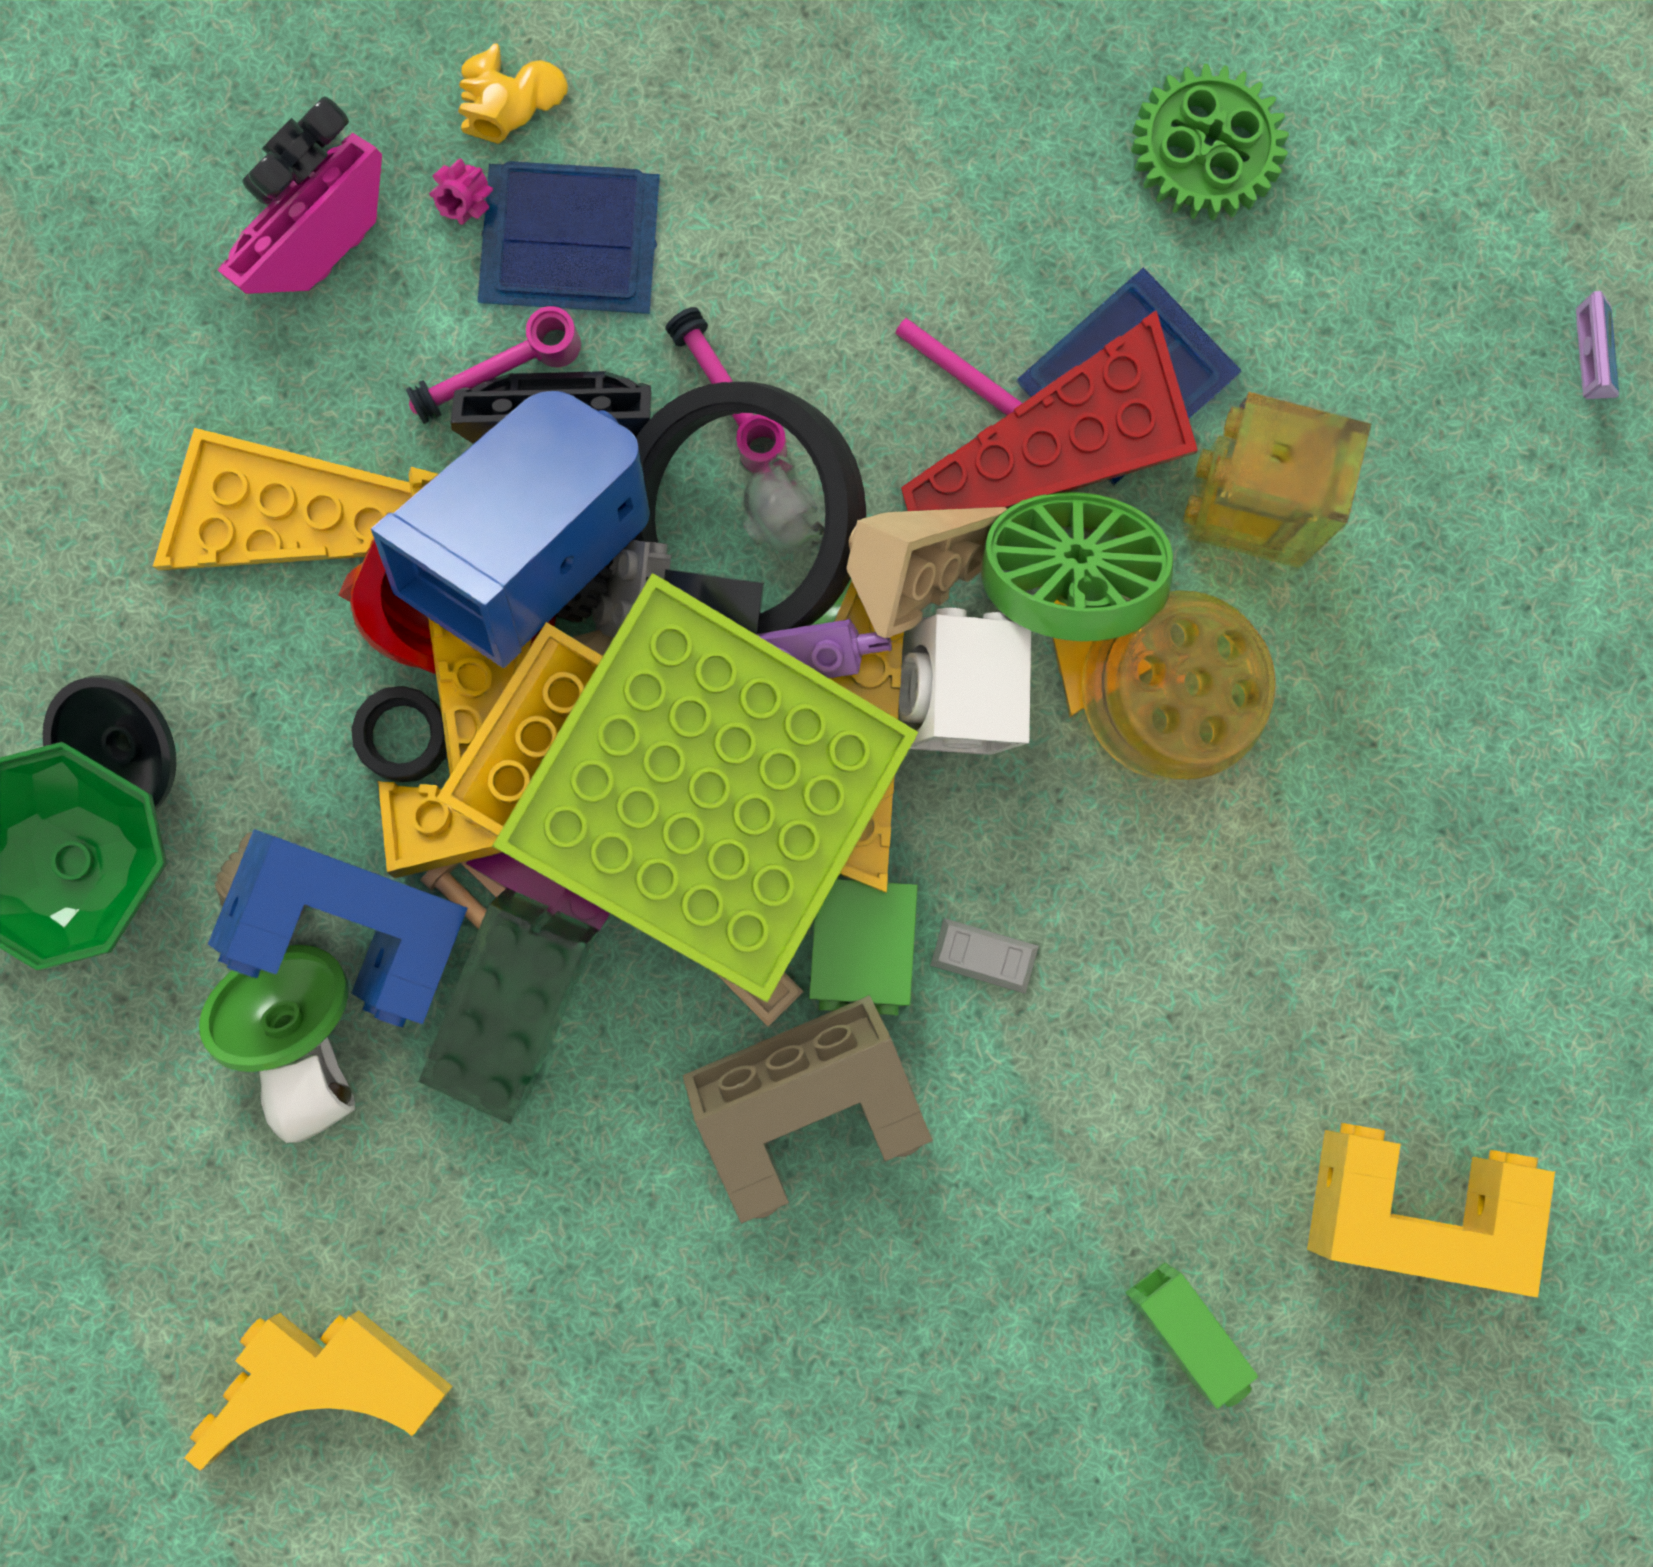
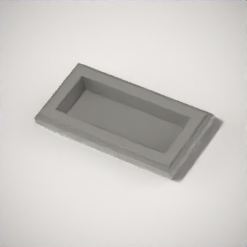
[930,918,1039,994]

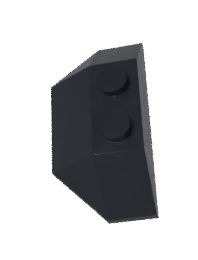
[450,371,652,444]

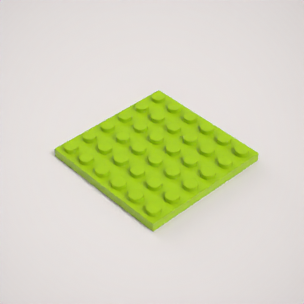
[492,573,919,1002]

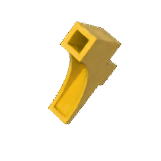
[184,1310,453,1471]

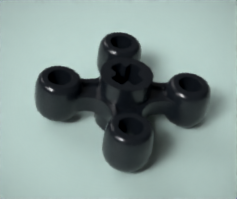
[242,96,349,205]

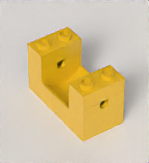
[1307,1123,1555,1298]

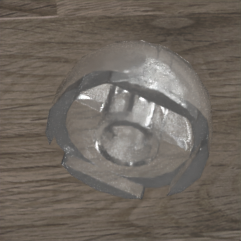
[743,454,825,554]

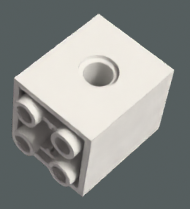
[899,608,1031,754]

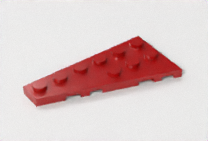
[901,311,1198,511]

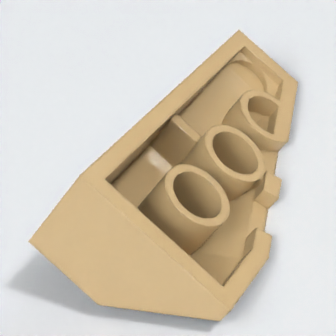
[846,507,1007,639]

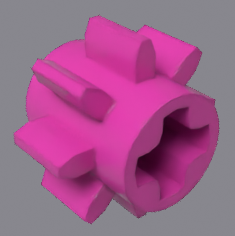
[429,159,493,225]

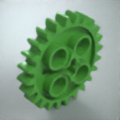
[1131,64,1289,221]

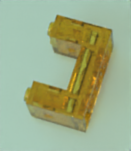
[1183,392,1372,568]

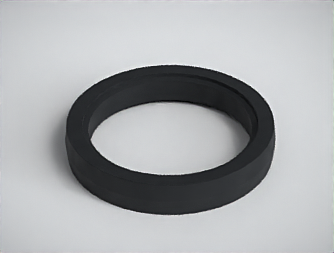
[633,382,866,634]

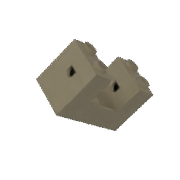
[682,995,933,1224]

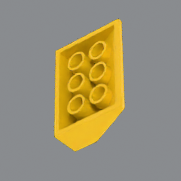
[436,622,603,836]

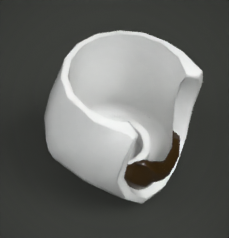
[259,1037,355,1143]

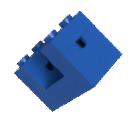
[208,829,468,1027]

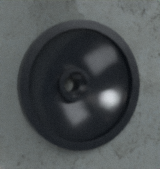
[43,675,176,810]

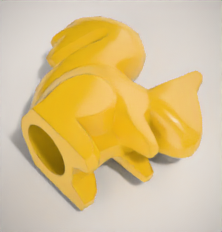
[458,43,568,144]

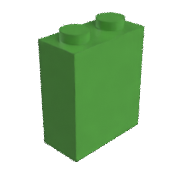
[809,879,918,1015]
[1125,1262,1259,1409]

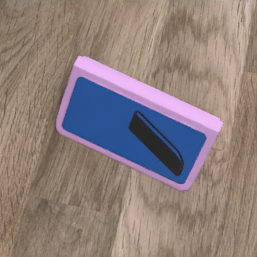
[1576,291,1619,399]

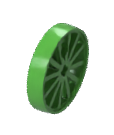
[981,492,1173,641]

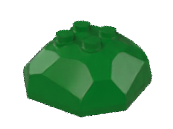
[0,742,167,971]

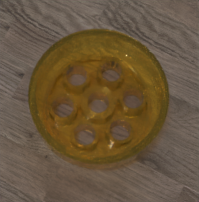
[1082,590,1276,780]

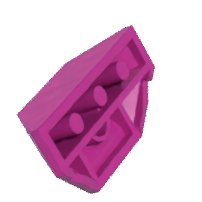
[218,133,382,294]

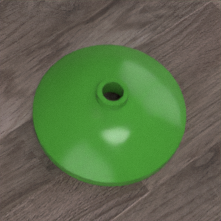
[199,945,349,1072]

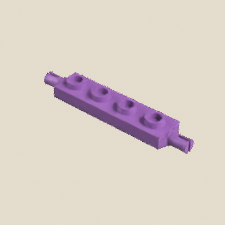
[756,619,892,678]

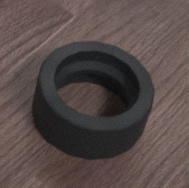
[351,686,447,783]

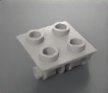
[592,540,672,637]

